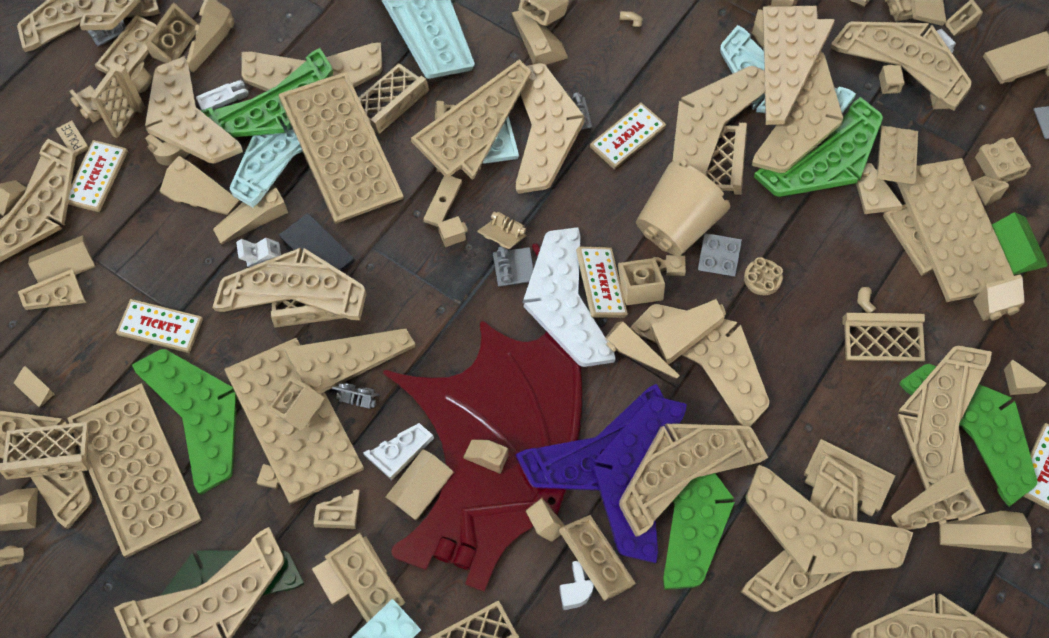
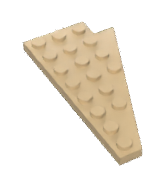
[763,6,834,125]
[411,59,531,180]

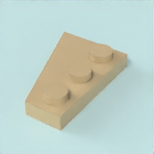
[856,163,902,214]
[18,269,86,310]

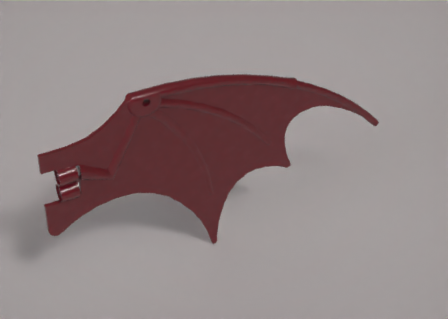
[383,243,582,592]

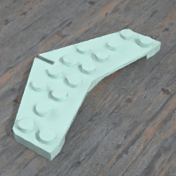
[720,25,856,113]
[230,121,302,208]

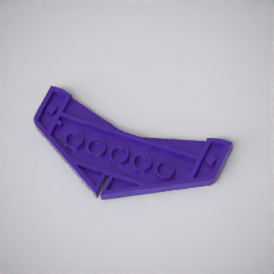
[515,384,664,491]
[592,396,687,563]

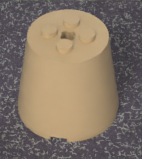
[636,161,730,256]

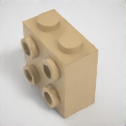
[518,0,569,26]
[975,137,1031,182]

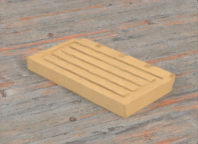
[803,439,895,517]

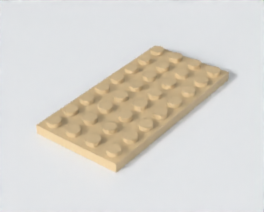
[279,72,404,224]
[897,158,1014,302]
[224,338,364,505]
[67,383,202,558]

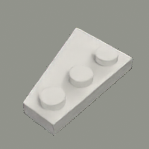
[363,423,434,480]

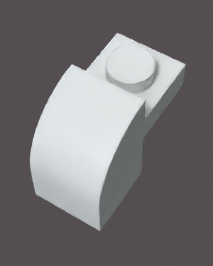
[236,238,281,267]
[560,561,593,610]

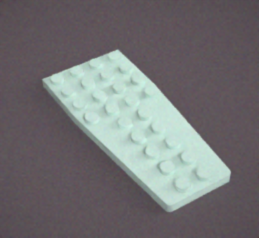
[382,0,475,79]

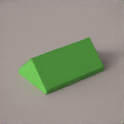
[992,212,1048,275]

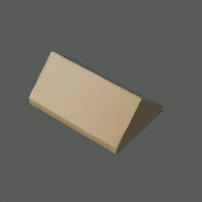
[145,3,199,63]
[28,235,95,283]
[386,449,454,521]

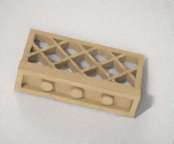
[90,61,146,138]
[359,64,429,134]
[706,123,747,195]
[271,300,344,328]
[842,313,925,362]
[0,422,89,480]
[429,600,519,638]

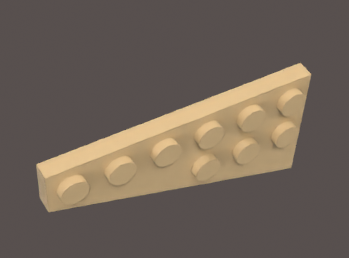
[284,329,415,394]

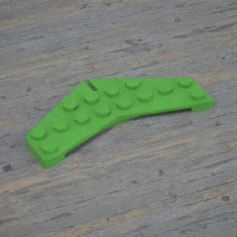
[201,48,334,137]
[754,97,883,197]
[132,349,237,495]
[899,364,1038,507]
[663,440,735,590]

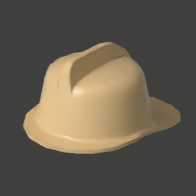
[116,62,153,94]

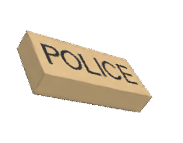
[56,121,89,157]

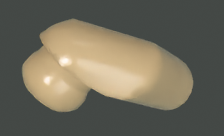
[620,11,643,27]
[857,287,877,313]

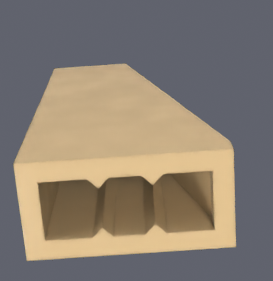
[651,299,726,364]

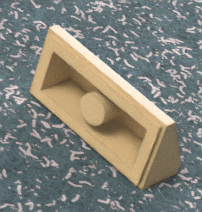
[14,366,55,408]

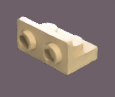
[885,0,913,22]
[69,85,107,123]

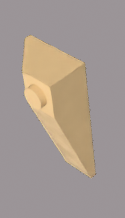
[186,0,234,72]
[512,10,568,65]
[160,156,240,215]
[213,184,288,245]
[604,321,680,378]
[892,469,985,530]
[0,488,38,531]
[940,511,1032,554]

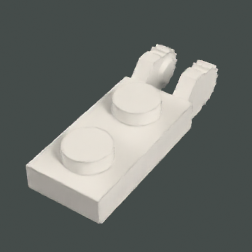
[196,80,249,110]

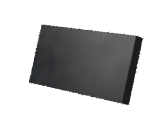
[279,213,355,272]

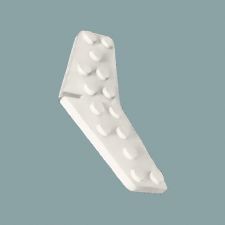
[523,228,615,367]

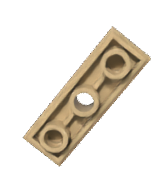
[423,176,462,227]

